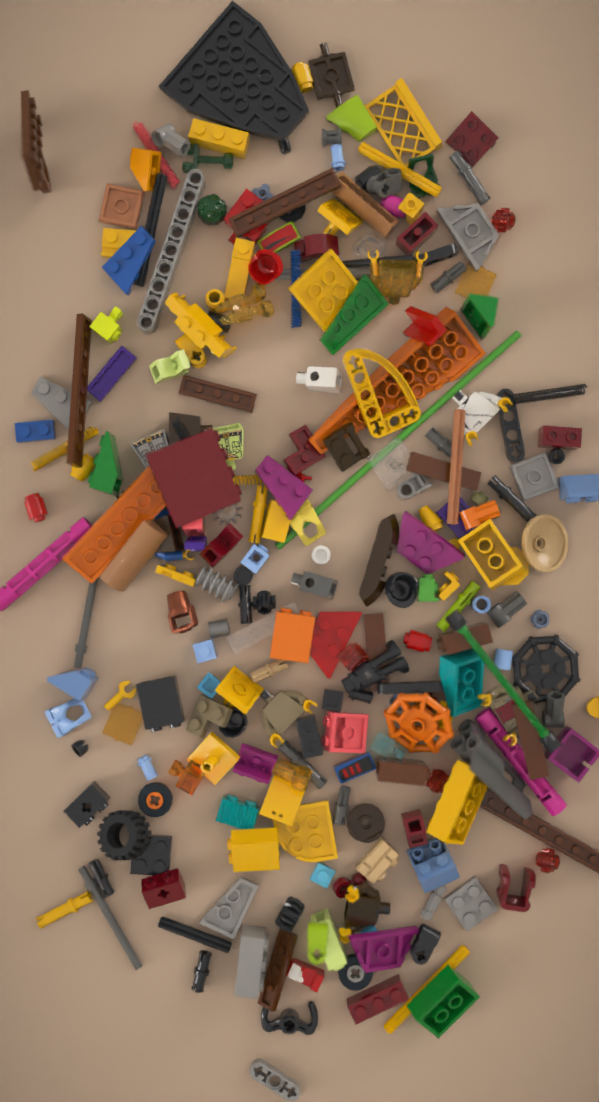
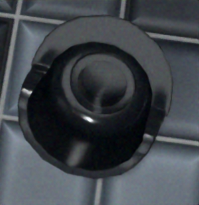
[385,572,419,608]

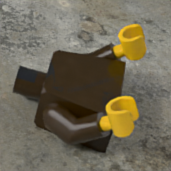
[339,883,390,944]

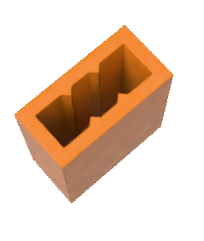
[270,607,315,663]

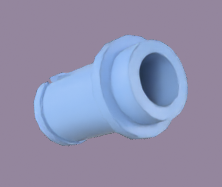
[330,144,346,171]
[137,754,158,781]

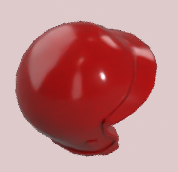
[248,249,283,285]

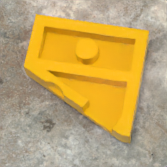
[155,563,196,587]

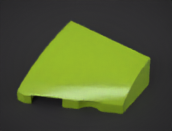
[326,94,377,142]

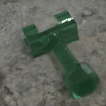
[182,143,233,173]

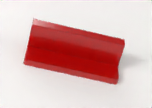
[403,306,447,346]

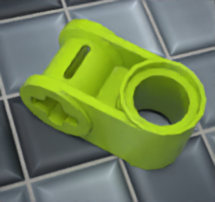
[307,922,328,964]

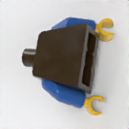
[153,508,195,561]

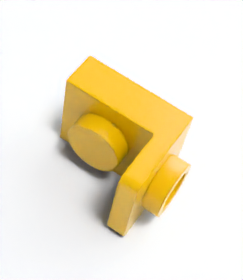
[398,193,425,225]
[437,571,460,601]

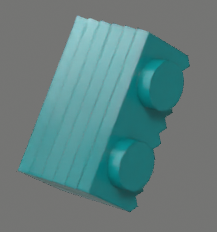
[216,794,260,829]

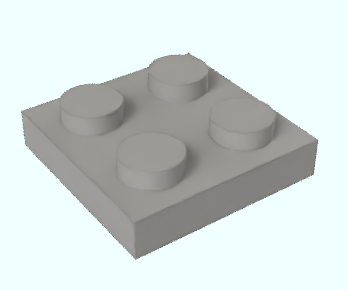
[444,876,498,931]

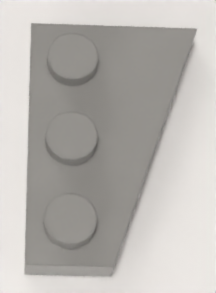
[31,377,92,430]

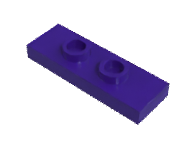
[87,346,137,402]

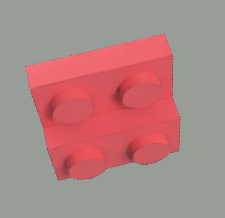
[321,711,369,753]

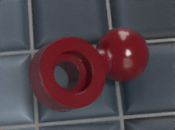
[332,872,367,898]

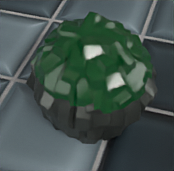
[196,194,227,225]

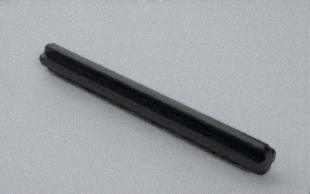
[133,173,167,287]

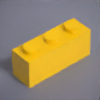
[188,118,250,159]

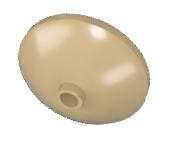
[522,514,568,572]

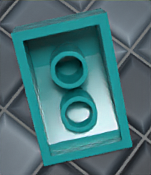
[439,648,484,717]

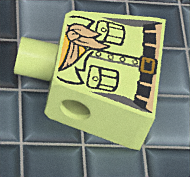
[206,423,243,470]

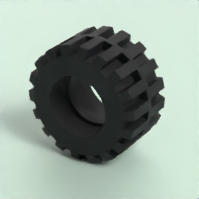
[97,810,151,861]

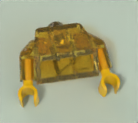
[367,249,428,305]

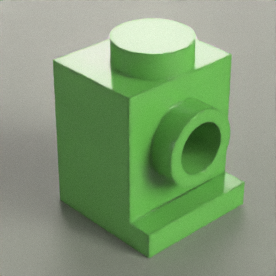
[417,574,438,602]

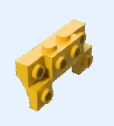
[165,292,237,358]

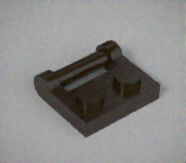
[322,422,371,472]

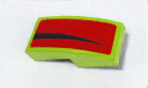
[257,221,302,253]

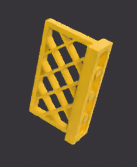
[365,78,443,167]

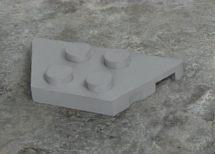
[436,203,499,272]

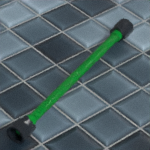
[445,610,562,753]

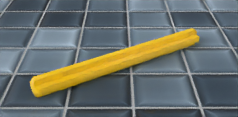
[384,945,470,1034]

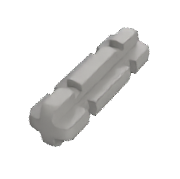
[421,885,447,921]

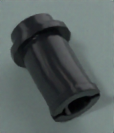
[348,689,373,704]

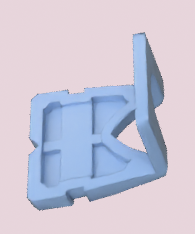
[45,698,92,738]

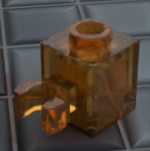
[168,760,205,796]

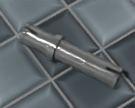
[449,150,491,205]
[278,740,328,789]

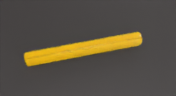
[358,142,442,197]

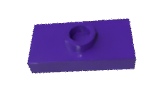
[184,536,207,551]

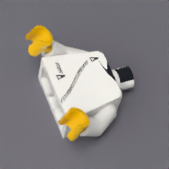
[452,390,513,446]

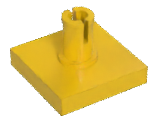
[317,198,364,236]
[215,666,264,714]
[186,732,240,785]

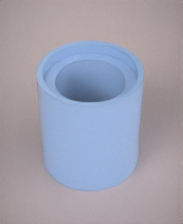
[471,596,491,613]
[494,649,513,670]

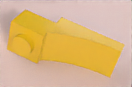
[224,238,255,303]

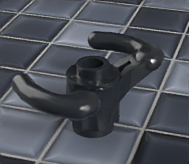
[261,1001,318,1035]

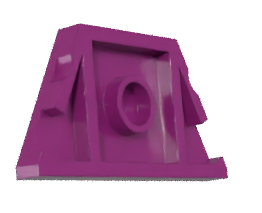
[397,511,465,574]
[348,926,419,973]

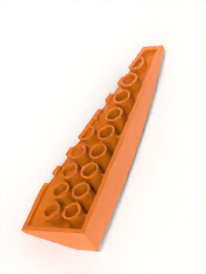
[309,307,486,454]

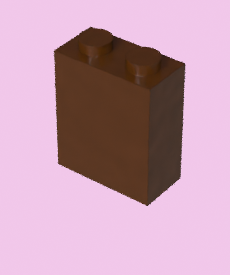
[436,622,493,655]
[376,756,430,786]

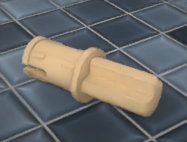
[250,659,288,683]

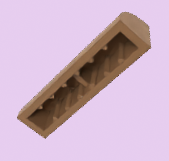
[331,172,400,239]
[99,520,168,591]

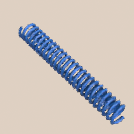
[290,250,302,328]

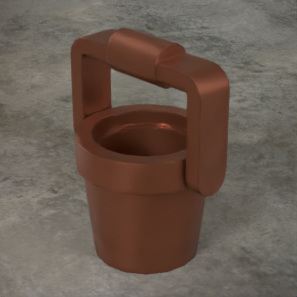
[167,591,198,634]

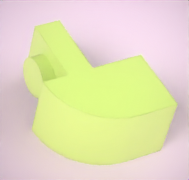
[149,349,191,384]

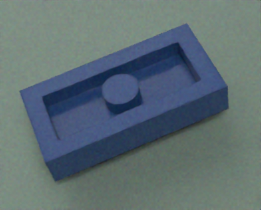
[15,420,56,443]

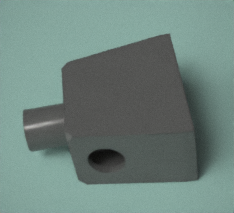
[291,571,338,599]

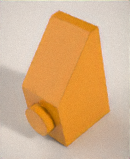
[130,147,161,191]

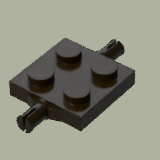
[308,43,355,108]

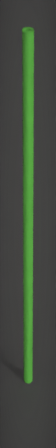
[275,330,521,550]

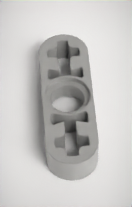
[250,1059,300,1101]

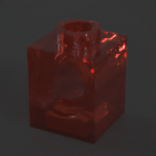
[337,643,369,671]

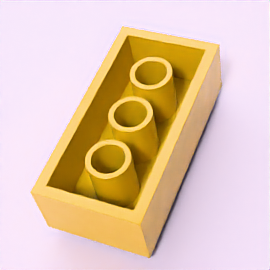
[426,760,488,845]

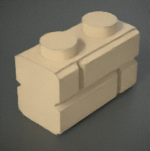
[356,836,399,884]

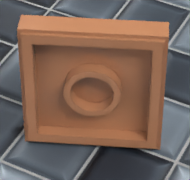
[99,183,145,230]

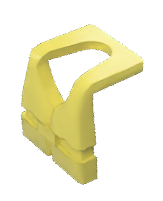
[289,499,326,546]

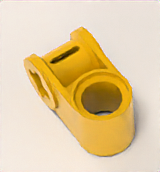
[174,334,207,369]

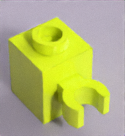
[89,306,124,344]

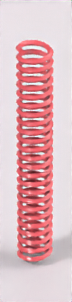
[132,121,180,189]

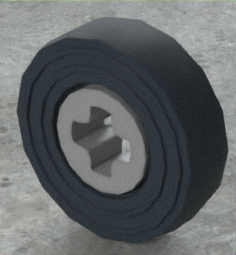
[338,954,373,991]

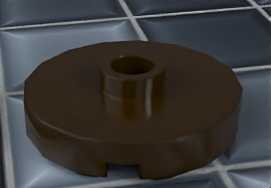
[347,803,385,843]

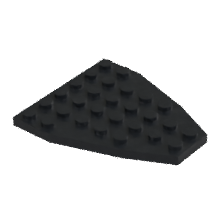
[159,1,309,142]

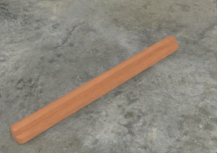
[447,409,466,525]

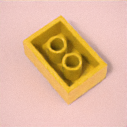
[458,519,525,591]

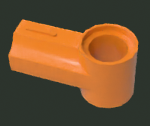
[459,500,501,530]

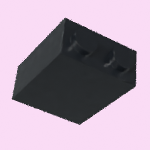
[136,675,185,732]

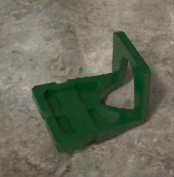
[408,154,442,199]

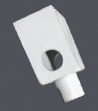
[296,366,342,394]

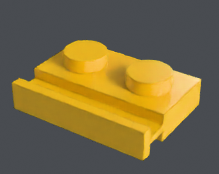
[101,228,136,258]

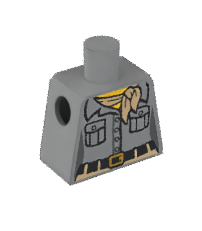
[130,429,170,468]

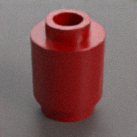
[24,493,48,523]
[403,629,432,653]

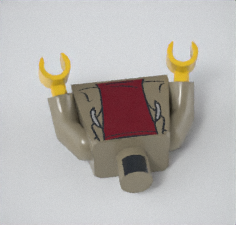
[478,685,538,746]

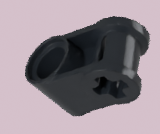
[410,923,441,965]

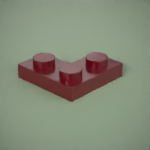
[283,424,326,476]

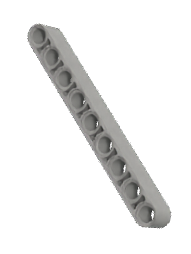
[137,169,205,334]

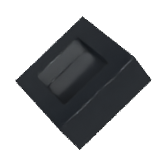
[322,689,344,712]

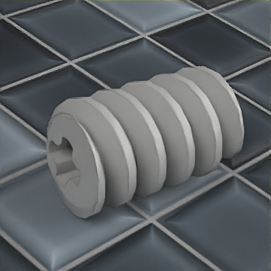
[195,564,239,603]

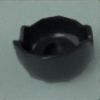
[219,707,248,738]

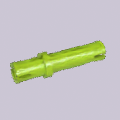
[436,581,481,632]

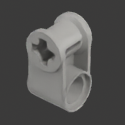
[396,473,434,500]

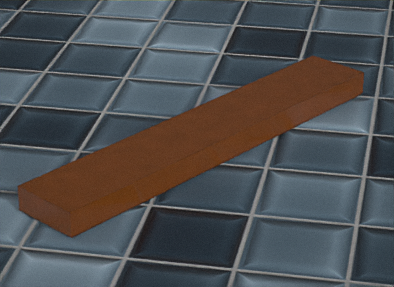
[228,168,341,238]

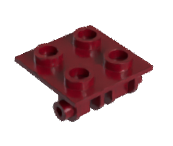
[445,111,499,168]

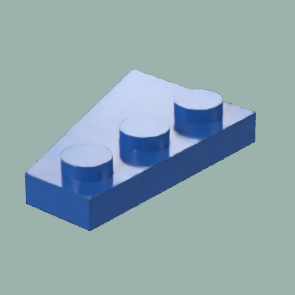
[102,226,156,296]

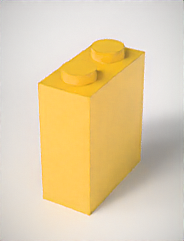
[227,828,280,872]

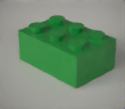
[407,964,480,1039]

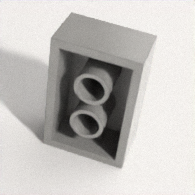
[234,925,269,999]

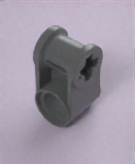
[366,168,402,198]

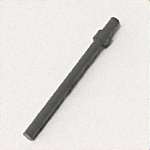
[74,578,98,668]
[78,865,142,970]

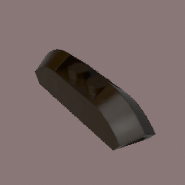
[359,514,399,607]

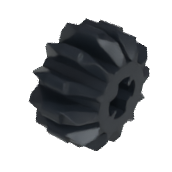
[275,896,305,932]

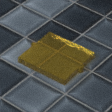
[455,262,497,298]
[102,703,143,745]

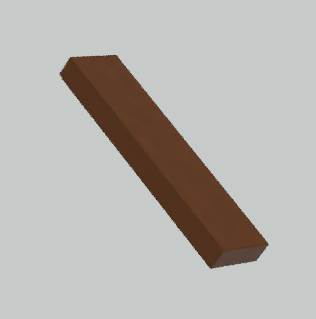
[179,375,257,413]
[406,452,482,491]
[364,613,390,691]
[512,700,549,780]
[258,929,298,1012]

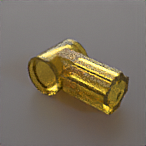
[272,758,312,792]

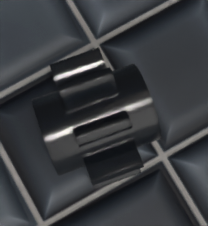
[253,590,276,614]

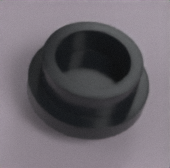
[234,566,253,585]

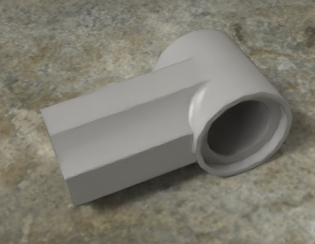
[151,124,190,157]

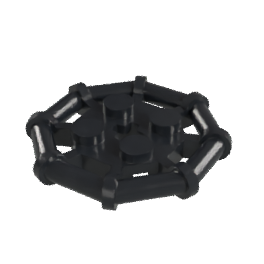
[512,634,581,704]

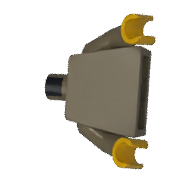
[260,688,318,748]

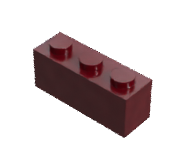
[347,974,409,1025]

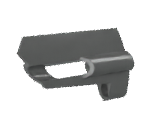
[451,719,533,819]

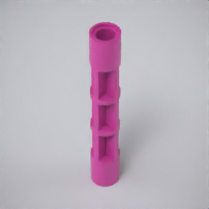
[0,517,92,611]
[474,707,567,816]

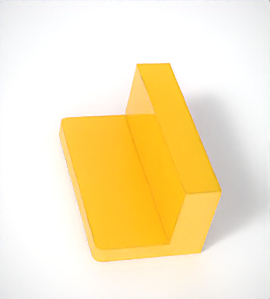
[261,500,290,543]

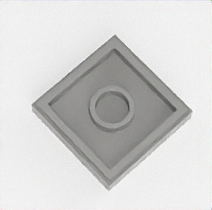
[509,452,560,501]

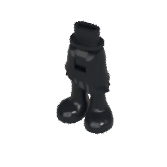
[341,640,409,694]

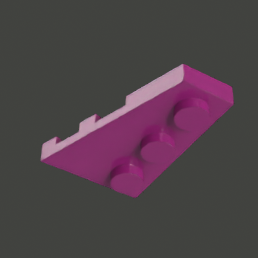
[255,455,313,521]

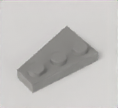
[199,876,259,939]

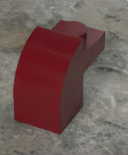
[294,234,340,262]
[200,523,244,568]
[401,809,428,849]

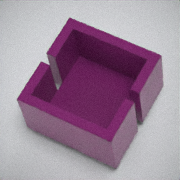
[544,726,599,783]

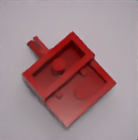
[224,188,271,245]

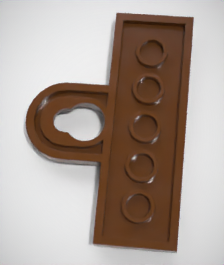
[21,90,52,194]

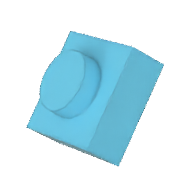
[310,862,336,889]

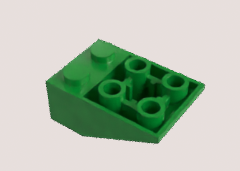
[88,431,123,496]

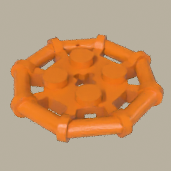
[383,692,454,754]

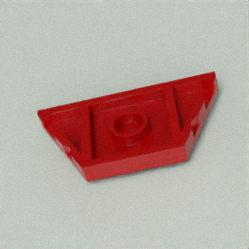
[310,611,362,679]

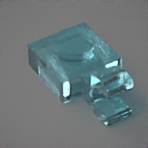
[370,731,405,759]

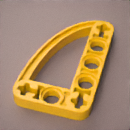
[343,348,421,438]

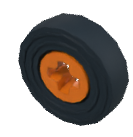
[138,782,173,817]

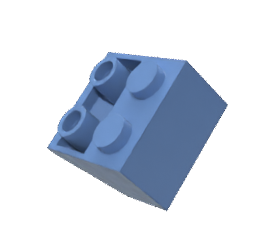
[558,474,599,503]
[406,838,460,893]

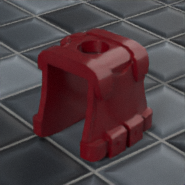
[496,864,536,912]

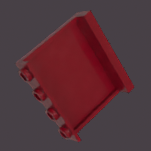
[144,427,242,528]

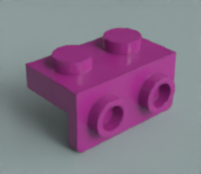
[233,743,278,784]

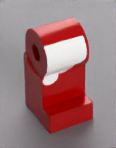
[287,958,325,992]

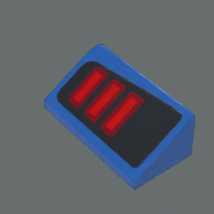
[334,751,376,784]

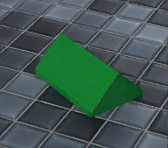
[460,293,499,340]

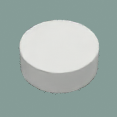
[312,545,331,565]

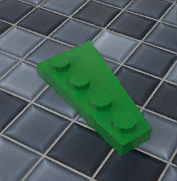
[319,274,389,355]

